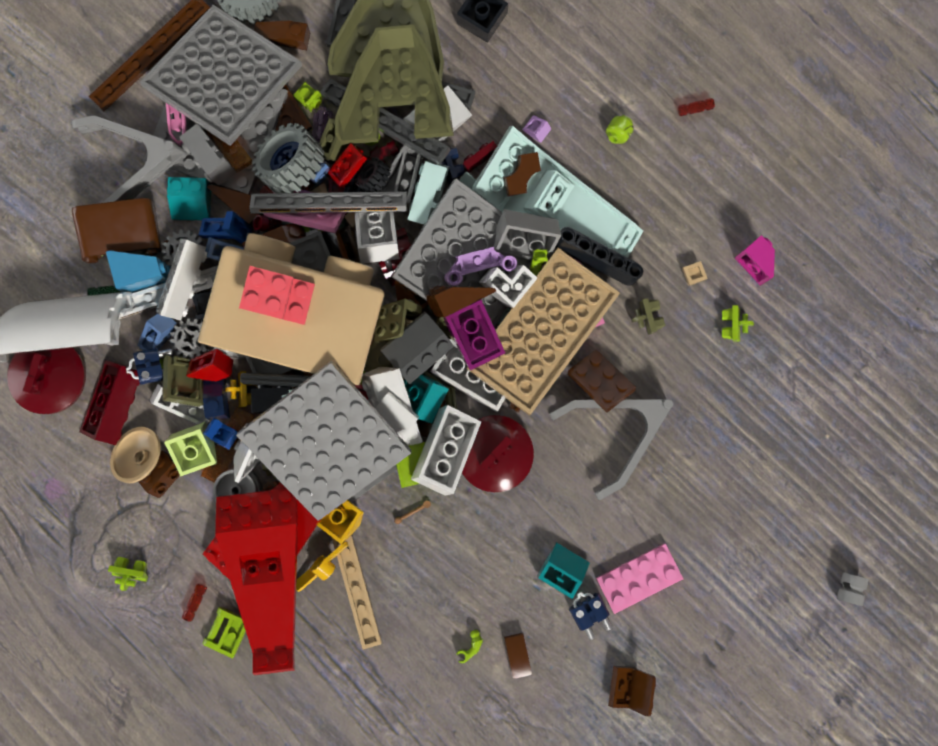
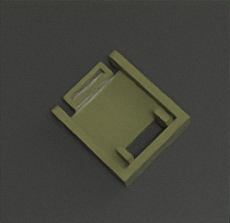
[163,355,204,407]

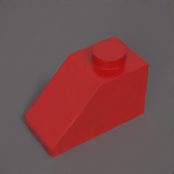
[186,348,234,382]

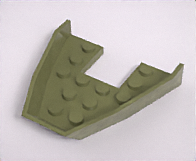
[328,0,444,83]
[335,24,454,145]

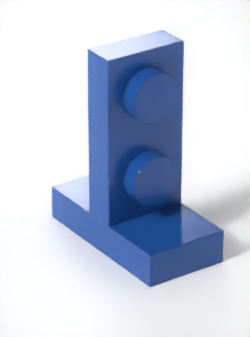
[199,211,253,244]

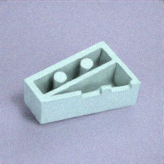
[407,160,450,225]

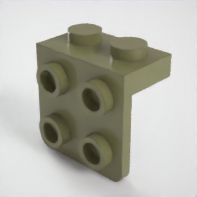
[374,299,422,343]

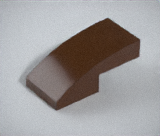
[504,633,532,679]

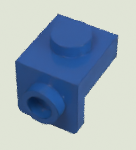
[203,418,238,450]

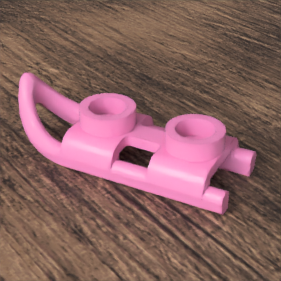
[166,103,187,146]

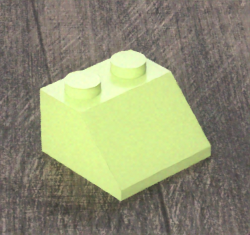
[164,422,217,476]

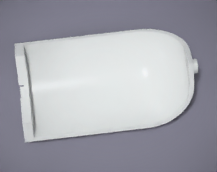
[0,292,133,362]

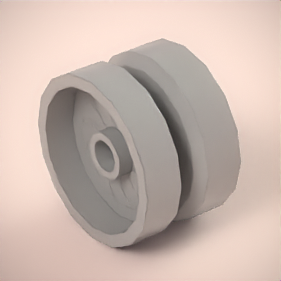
[213,469,262,502]

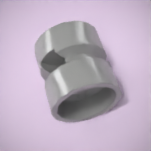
[837,572,869,606]

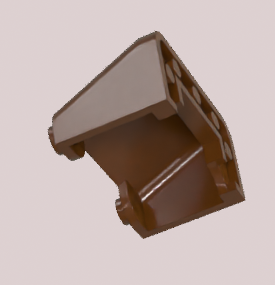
[72,198,162,264]

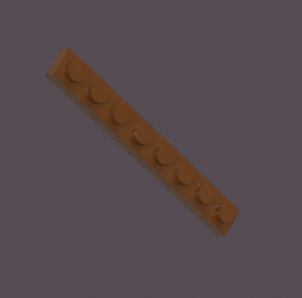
[89,0,210,111]

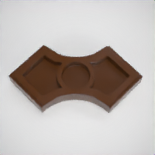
[504,152,541,196]

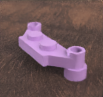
[444,247,517,286]

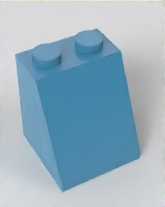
[106,251,171,293]

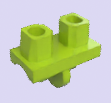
[722,305,754,342]
[108,557,148,591]

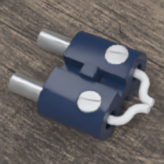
[126,348,172,385]
[569,592,612,640]

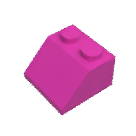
[735,235,775,286]

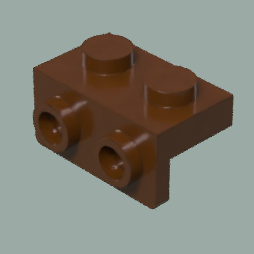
[138,450,180,498]

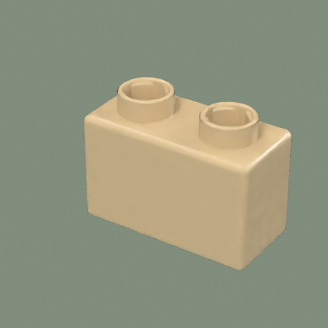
[198,233,384,385]

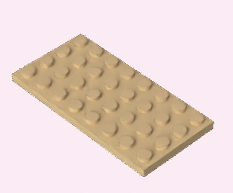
[467,248,620,416]

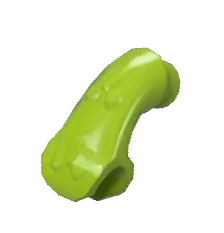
[530,249,548,276]
[456,629,483,663]

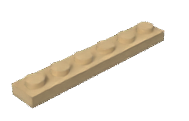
[332,535,382,650]

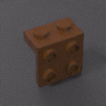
[608,666,656,716]

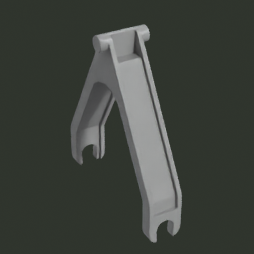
[72,116,187,203]
[549,399,673,500]

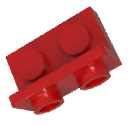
[328,143,367,188]

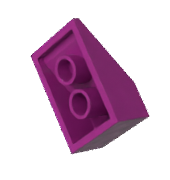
[443,300,505,370]

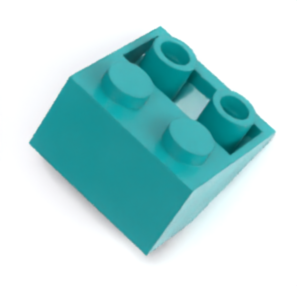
[537,542,590,599]

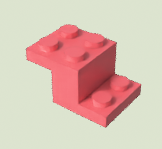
[239,266,315,325]

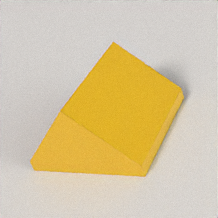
[317,500,364,544]

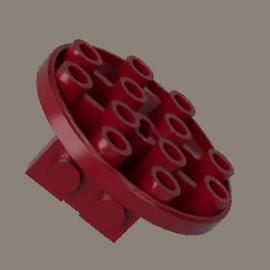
[7,347,86,414]
[462,415,534,492]

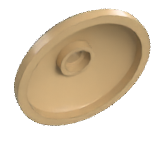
[110,427,161,483]

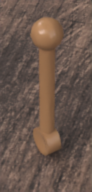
[394,500,431,524]

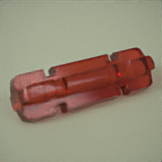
[678,98,715,116]
[182,583,207,622]

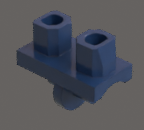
[441,148,465,185]

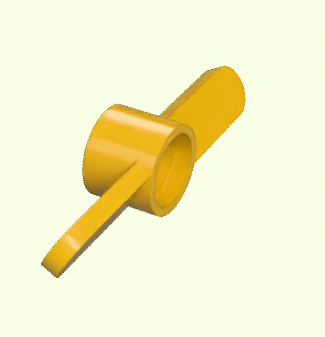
[296,541,349,592]

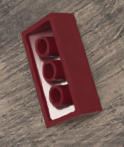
[79,360,140,445]

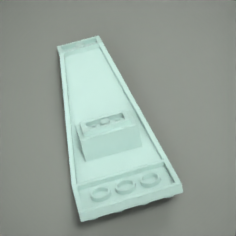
[471,126,643,258]

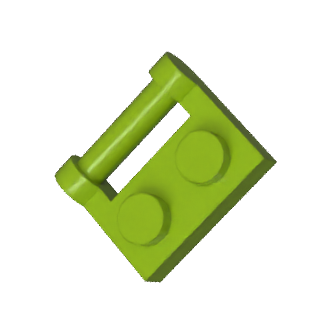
[202,607,246,659]

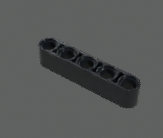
[555,227,644,286]

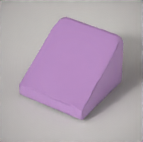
[522,115,551,143]

